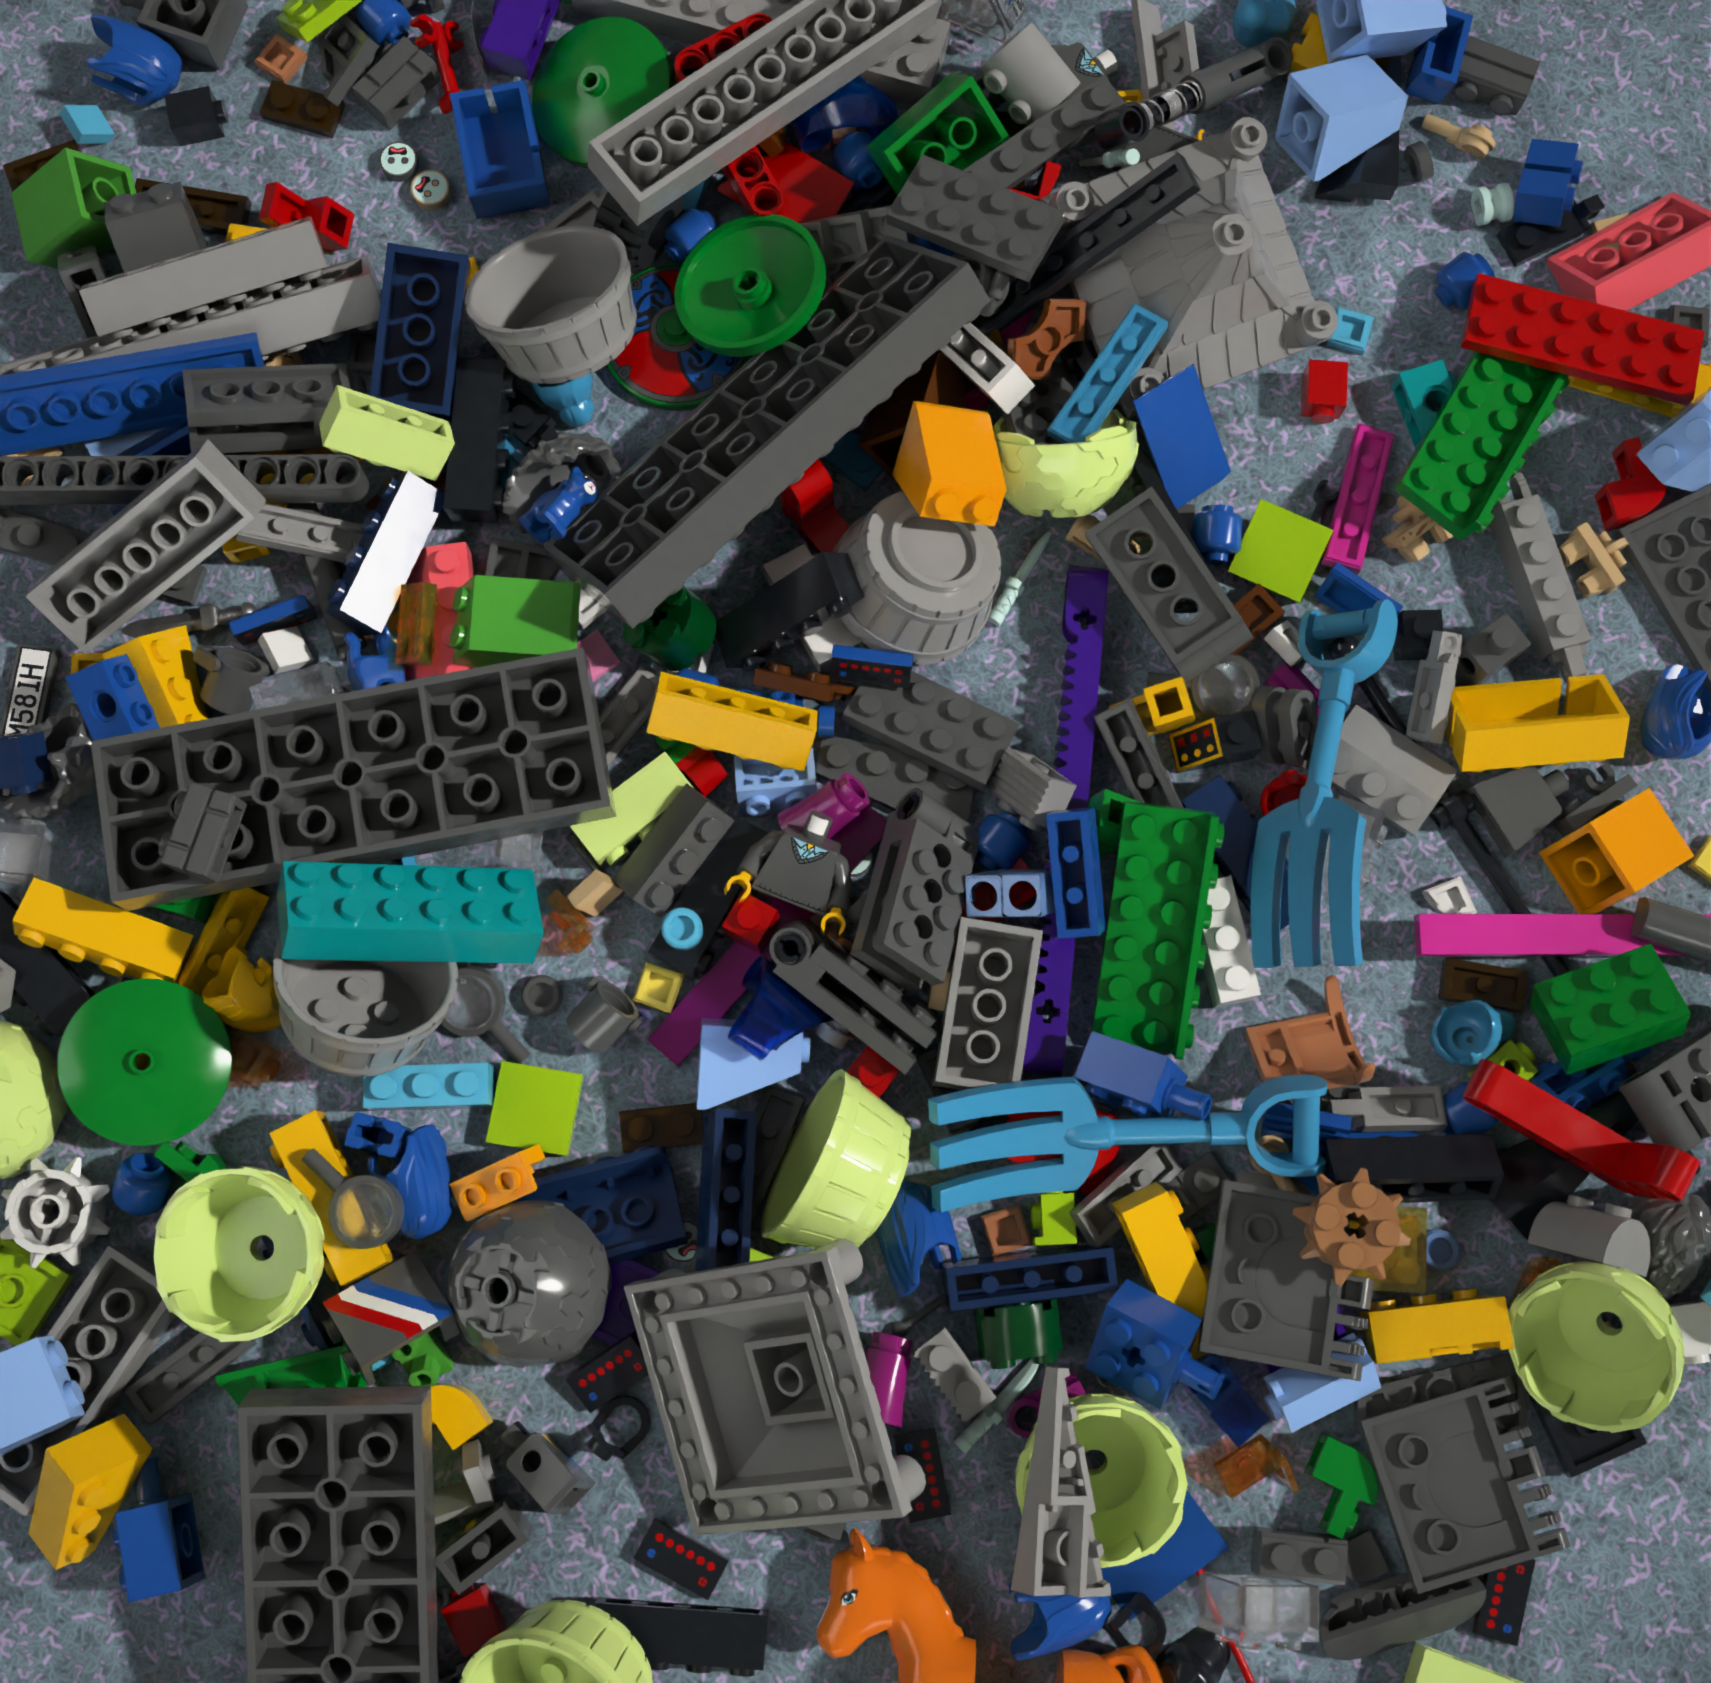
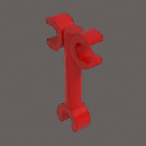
[409,14,464,115]

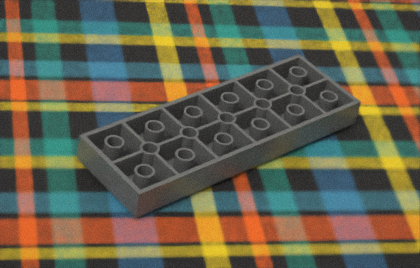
[543,235,991,629]
[91,648,617,911]
[237,1386,439,1683]

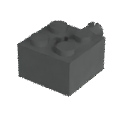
[120,0,248,70]

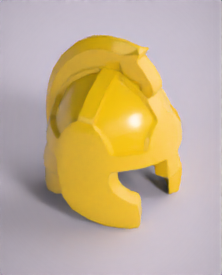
[201,945,281,1032]

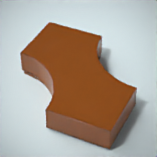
[1007,299,1086,379]

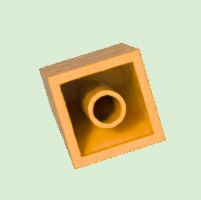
[892,401,1007,527]
[1538,788,1694,914]

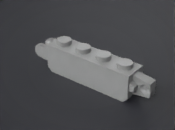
[1490,472,1591,683]

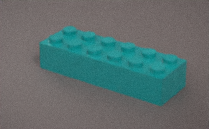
[277,861,544,964]

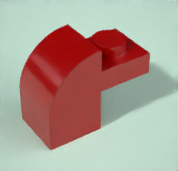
[259,182,355,252]
[1594,437,1667,531]

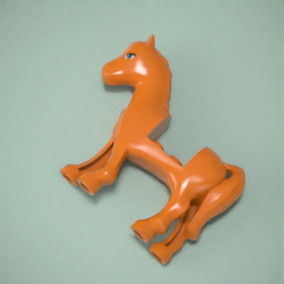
[816,1528,1163,1683]

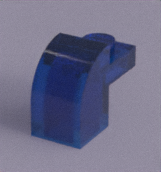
[1181,1354,1270,1448]

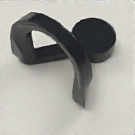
[587,1396,650,1461]
[1104,1592,1167,1656]

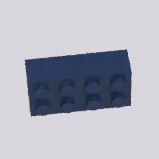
[370,243,470,420]

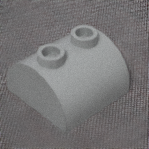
[979,22,1081,127]
[1527,1195,1650,1277]

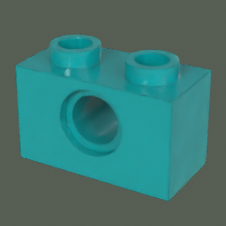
[1391,359,1456,450]

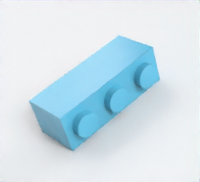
[363,1063,496,1111]

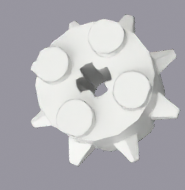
[0,1157,111,1268]

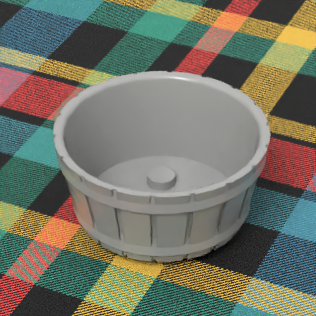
[465,225,637,384]
[832,491,1001,665]
[273,938,458,1077]

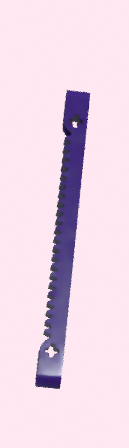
[1022,565,1109,1077]

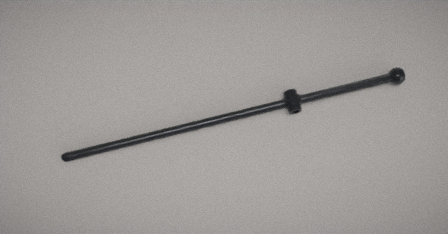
[1328,636,1701,1175]

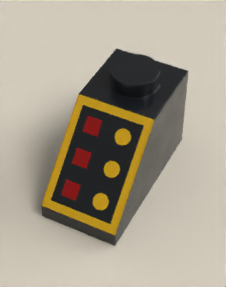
[1168,710,1262,773]

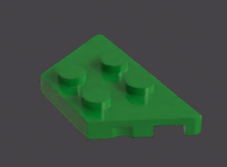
[215,1344,373,1406]

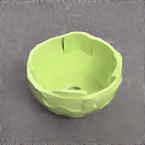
[993,409,1139,518]
[0,1021,68,1179]
[153,1166,325,1342]
[1508,1261,1685,1433]
[1015,1393,1188,1568]

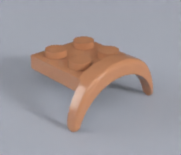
[1245,975,1375,1090]

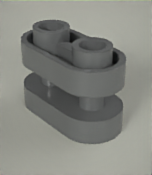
[1251,686,1318,768]

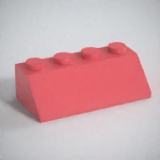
[1547,192,1711,311]
[398,542,475,681]

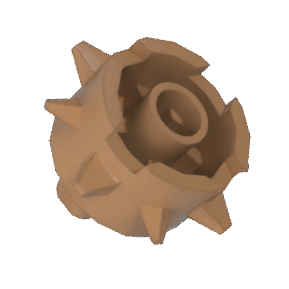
[1292,1168,1411,1286]

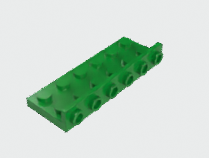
[1393,351,1570,541]
[1090,801,1224,1060]

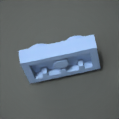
[734,748,817,817]

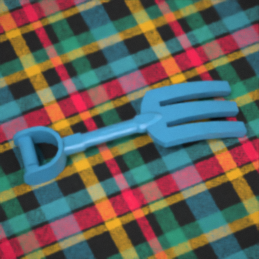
[1250,599,1398,968]
[928,1075,1327,1213]

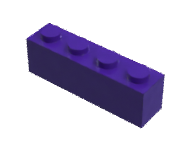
[479,0,561,80]

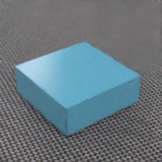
[59,105,115,144]
[1326,307,1374,355]

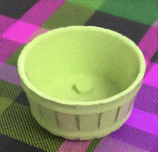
[761,1069,911,1249]
[460,1600,653,1683]

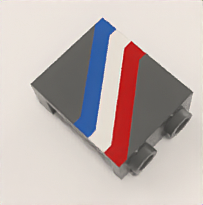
[322,1251,460,1386]

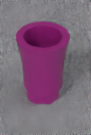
[778,772,870,839]
[865,1332,913,1428]

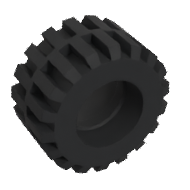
[594,192,684,274]

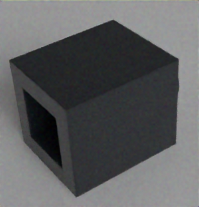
[164,86,229,146]
[1393,609,1443,661]

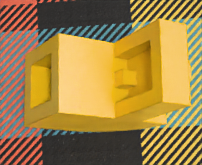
[1109,676,1196,736]
[431,1383,494,1450]

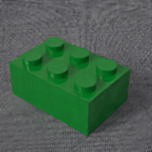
[866,72,1010,196]
[1530,944,1691,1076]

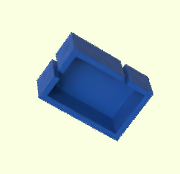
[450,80,551,219]

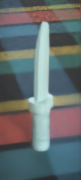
[1079,148,1140,168]
[988,531,1051,626]
[954,1358,1039,1454]

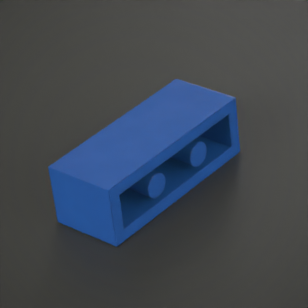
[1046,807,1106,939]

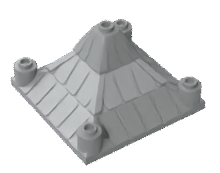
[1039,117,1338,419]
[624,1238,926,1536]

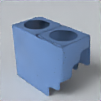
[965,869,1055,918]

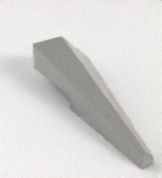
[1011,1366,1111,1598]

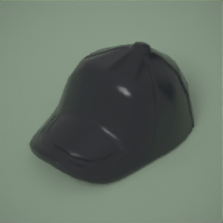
[1154,1626,1231,1683]

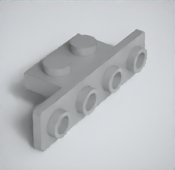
[1131,0,1199,130]

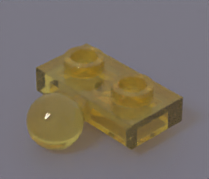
[386,582,438,666]

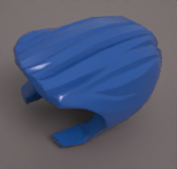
[87,14,182,106]
[1640,664,1711,760]
[368,1125,453,1239]
[877,1182,961,1297]
[1008,1582,1112,1660]

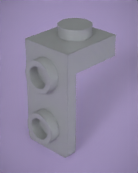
[434,1439,498,1527]

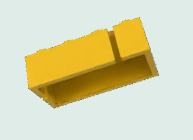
[1444,674,1630,772]

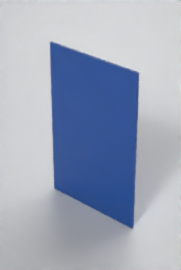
[1132,364,1231,509]
[1101,1490,1230,1621]

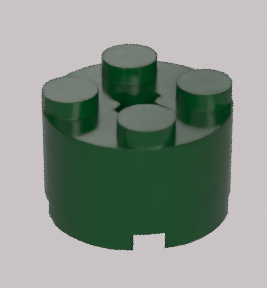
[623,585,716,671]
[974,1298,1063,1369]

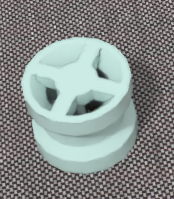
[1471,183,1514,226]

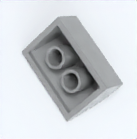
[1332,705,1458,837]

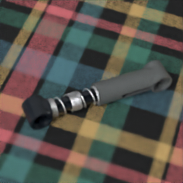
[1095,37,1293,152]

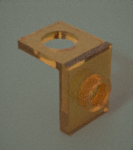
[1214,1434,1299,1498]

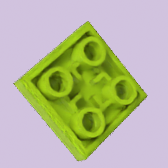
[1227,499,1334,603]
[486,1061,584,1157]

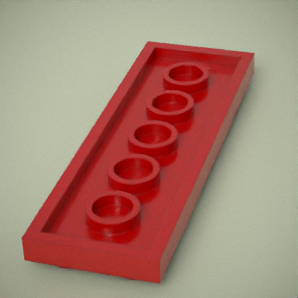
[1460,273,1704,406]

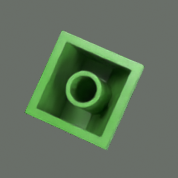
[11,147,136,268]
[450,575,581,668]

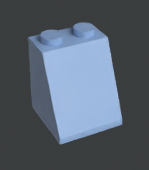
[1316,0,1447,64]
[1275,54,1408,182]
[1636,387,1711,492]
[696,1018,810,1110]
[0,1336,85,1456]

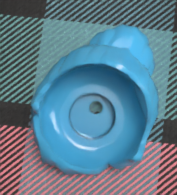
[1232,0,1297,48]
[531,373,594,427]
[1429,999,1516,1066]

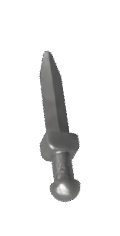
[121,602,258,638]

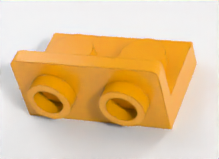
[449,1144,546,1222]

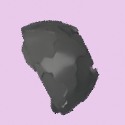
[447,1199,612,1368]

